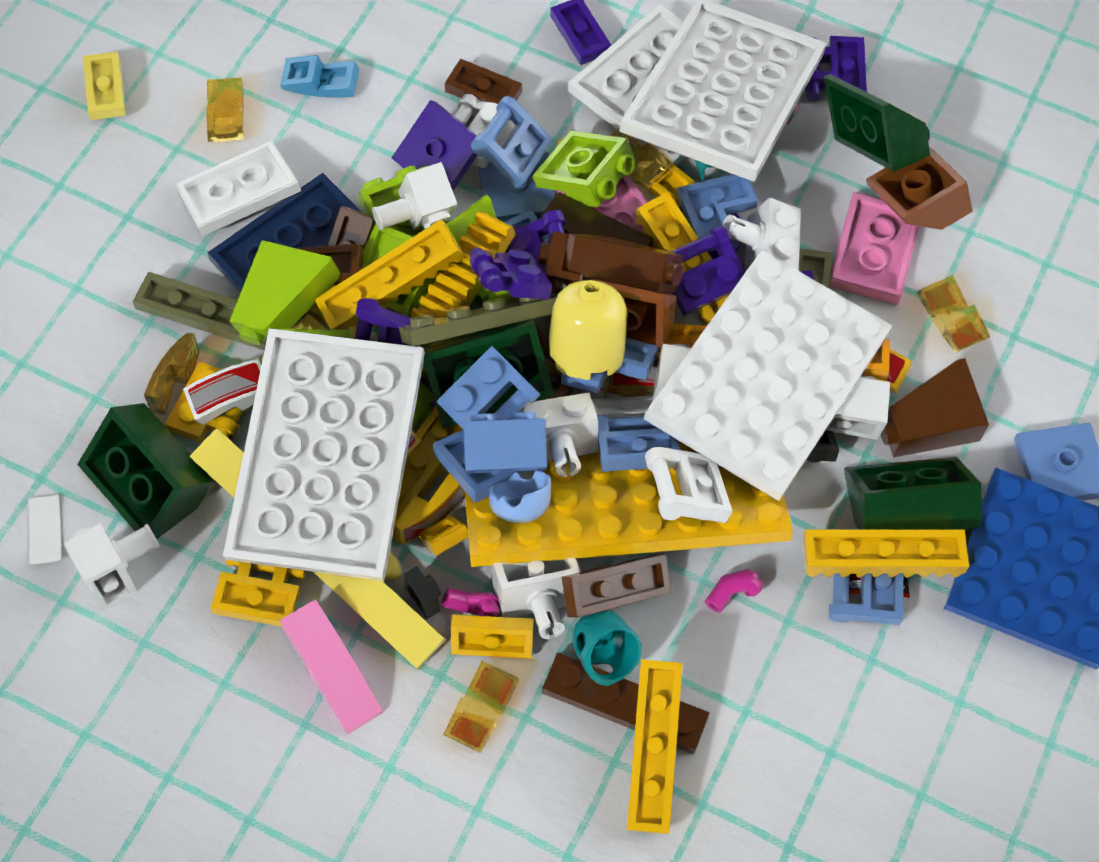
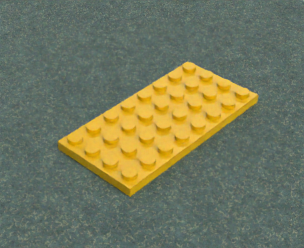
[464,440,793,567]

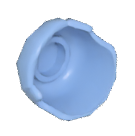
[489,470,551,523]

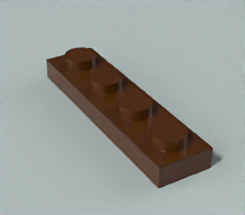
[542,652,710,754]

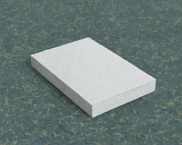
[175,141,301,237]

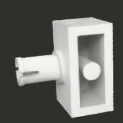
[372,162,457,232]
[722,198,801,271]
[519,393,598,477]
[63,523,160,612]
[492,558,580,639]

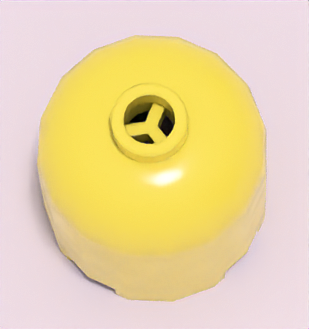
[548,280,627,380]

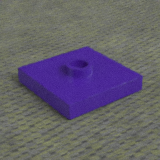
[391,100,478,191]

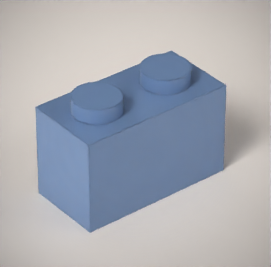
[463,412,547,474]

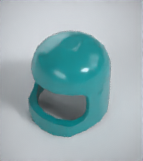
[572,610,642,686]

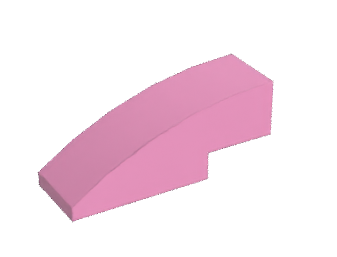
[280,599,383,735]

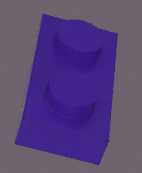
[550,0,611,65]

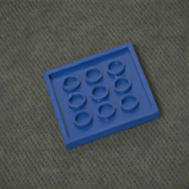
[943,467,1099,670]

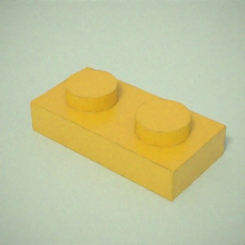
[451,615,534,659]

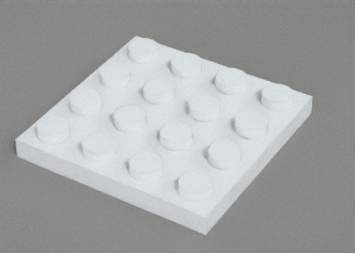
[568,4,686,168]

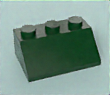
[824,74,930,172]
[420,319,555,428]
[77,403,215,539]
[844,457,981,532]

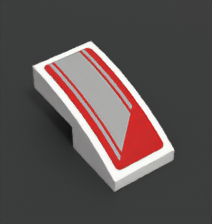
[183,358,262,425]

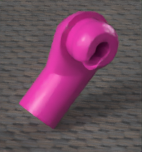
[705,569,763,613]
[442,587,501,617]

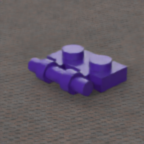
[805,36,867,101]
[470,248,552,300]

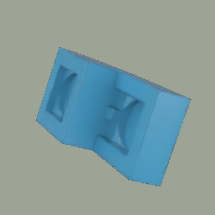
[280,55,360,98]

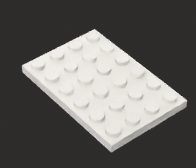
[619,0,827,182]
[644,250,893,501]
[223,328,425,581]

